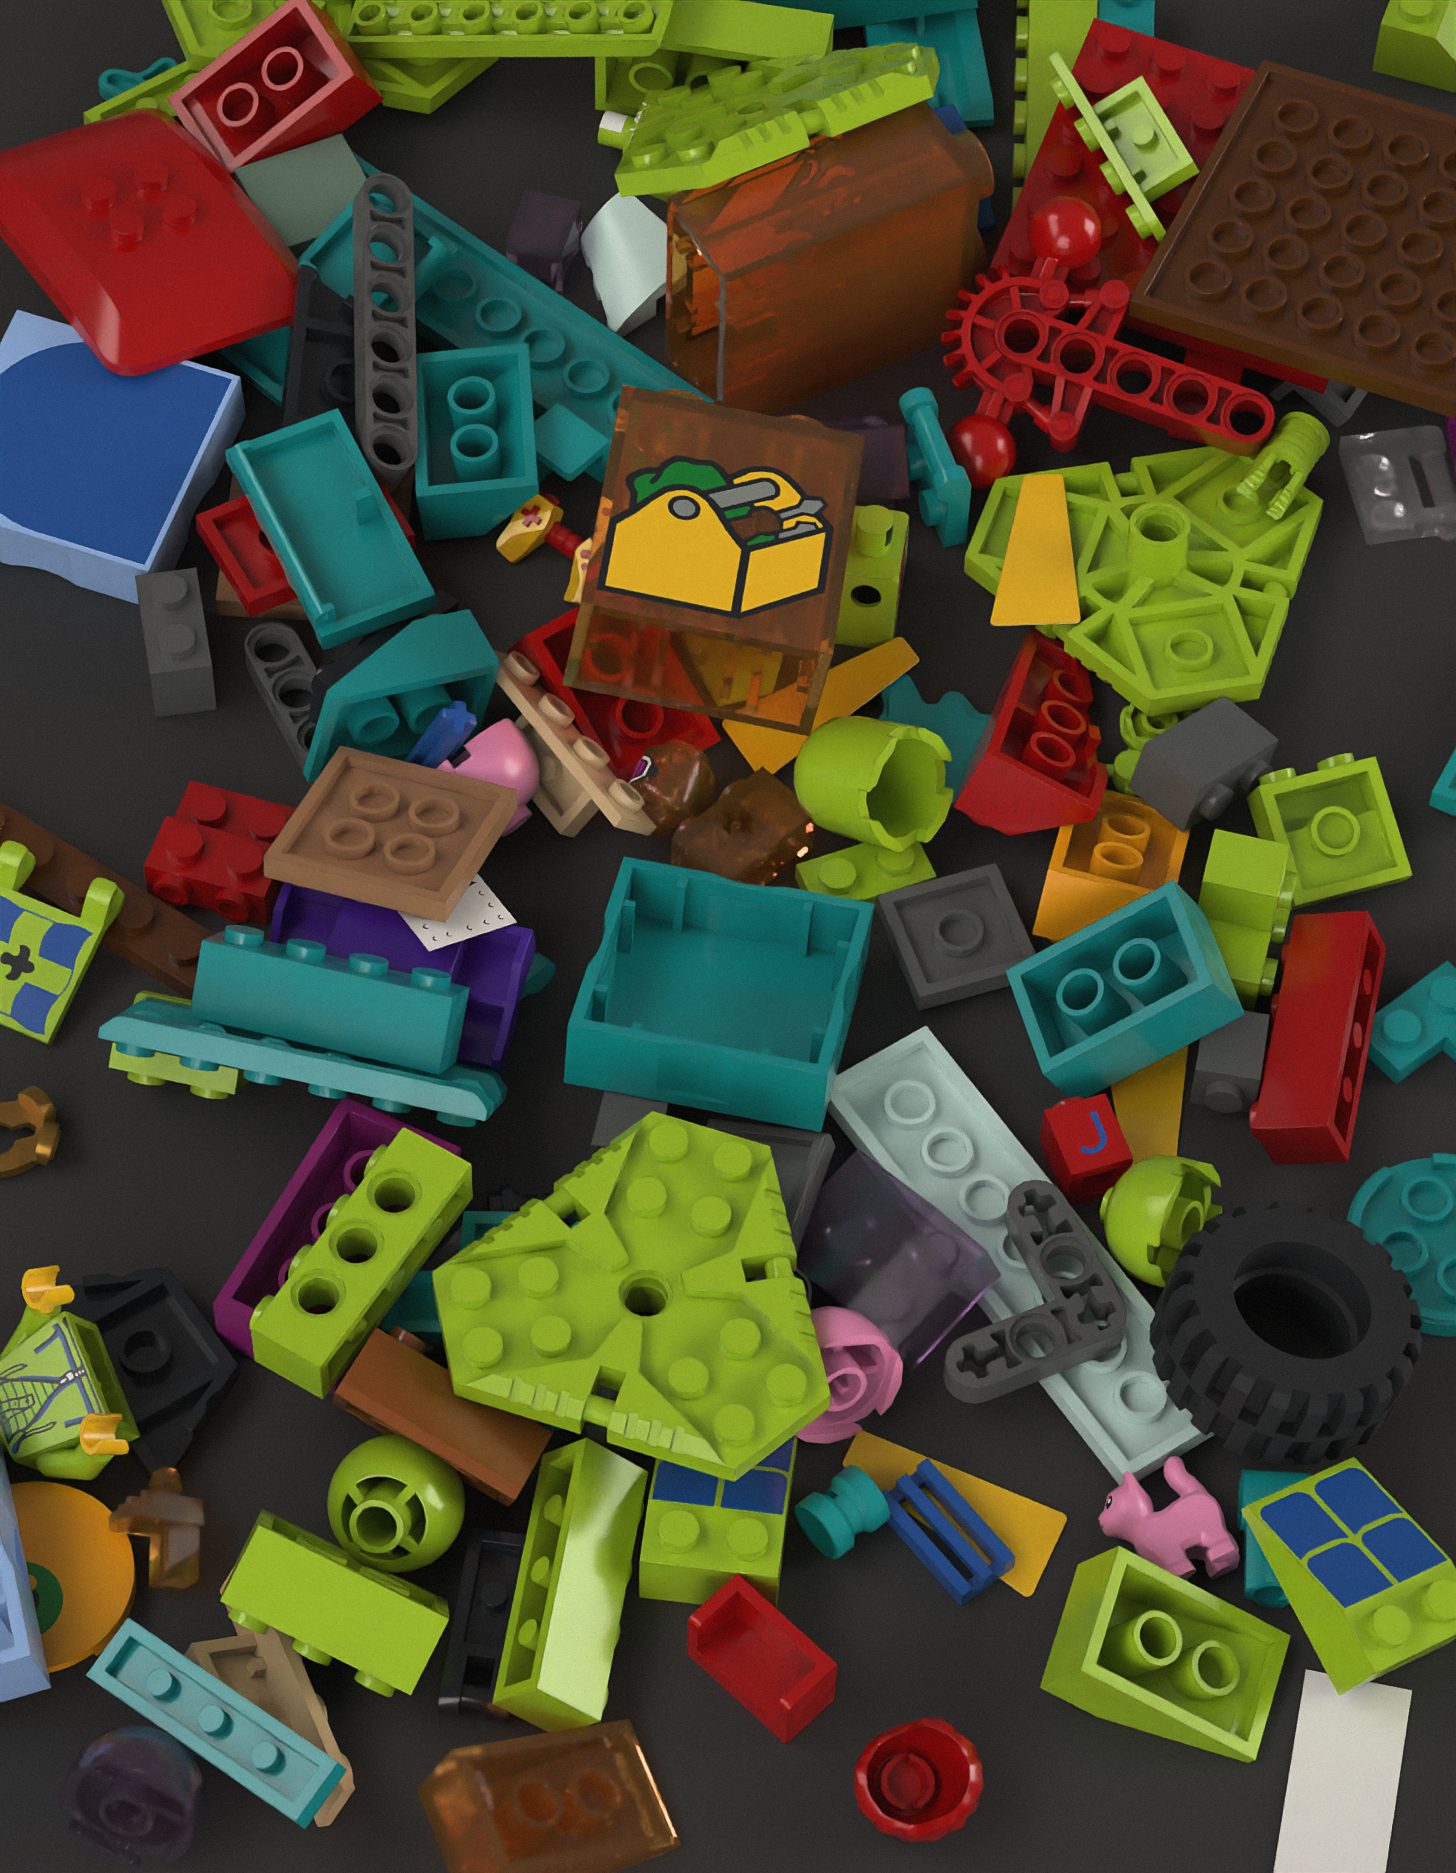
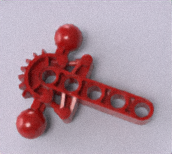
[941,195,1275,489]

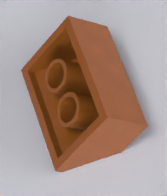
[332,1325,553,1508]

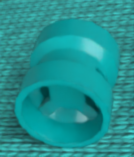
[794,1465,891,1560]

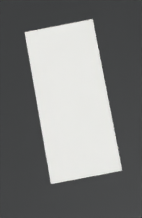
[1273,1669,1412,1873]

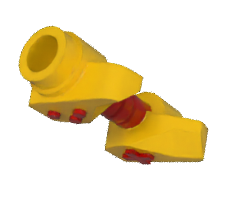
[496,494,606,607]

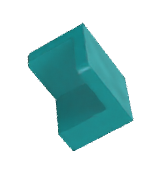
[534,402,611,484]

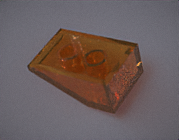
[417,1719,681,1873]

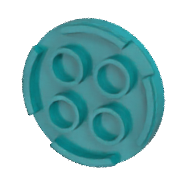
[1346,1153,1456,1336]

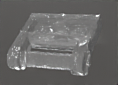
[1338,425,1456,545]

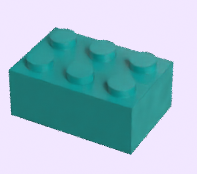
[1005,880,1245,1099]

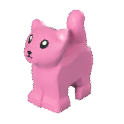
[1098,1456,1240,1581]

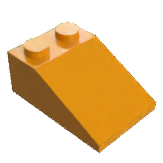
[1032,789,1191,944]

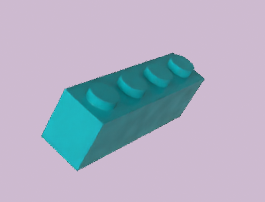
[189,925,470,1074]

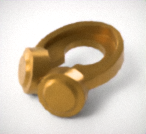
[0,1086,61,1178]

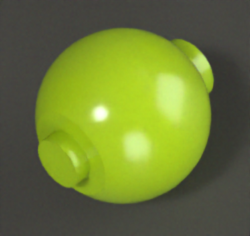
[327,1434,465,1573]

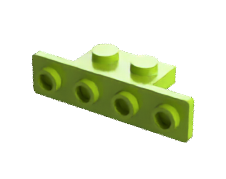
[1048,50,1200,245]

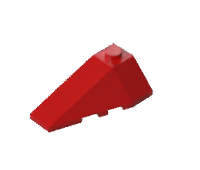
[953,626,1109,836]

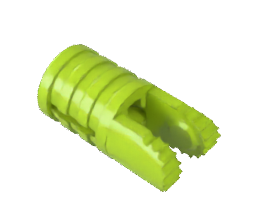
[1236,412,1330,520]

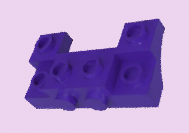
[269,882,537,1072]

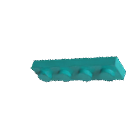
[86,1618,347,1829]

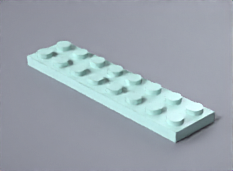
[827,1026,1215,1485]

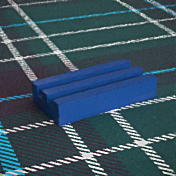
[882,1458,1015,1607]

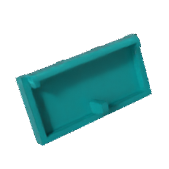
[215,193,461,408]
[225,408,436,650]

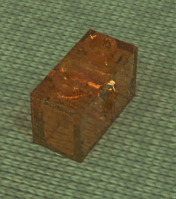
[671,766,815,886]

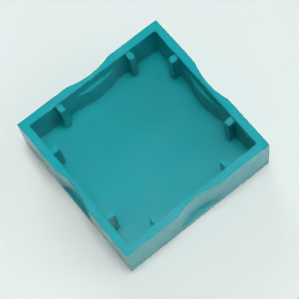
[564,857,874,1132]

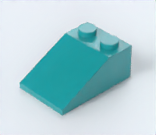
[303,609,501,782]

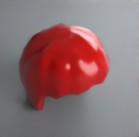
[853,1716,984,1843]

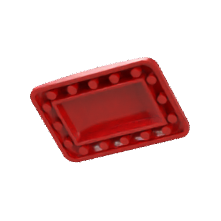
[0,108,299,376]

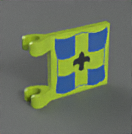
[0,840,125,1046]

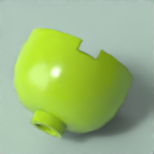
[1100,1155,1222,1287]

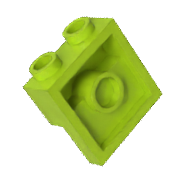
[1246,753,1413,911]

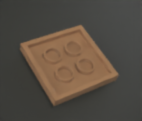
[264,746,517,923]

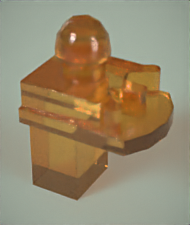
[109,1466,204,1591]

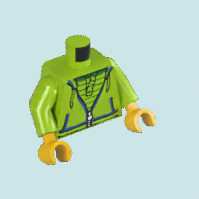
[0,1265,140,1480]

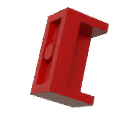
[687,1573,838,1745]

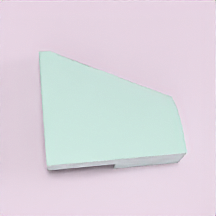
[581,192,689,337]

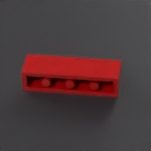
[1250,911,1387,1164]

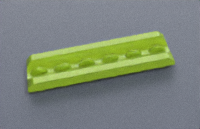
[342,0,674,58]

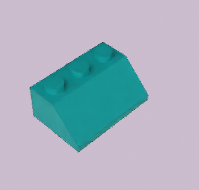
[414,343,539,541]

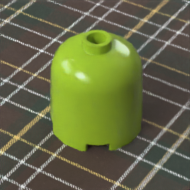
[793,716,954,853]

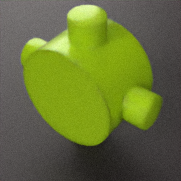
[1106,748,1141,796]

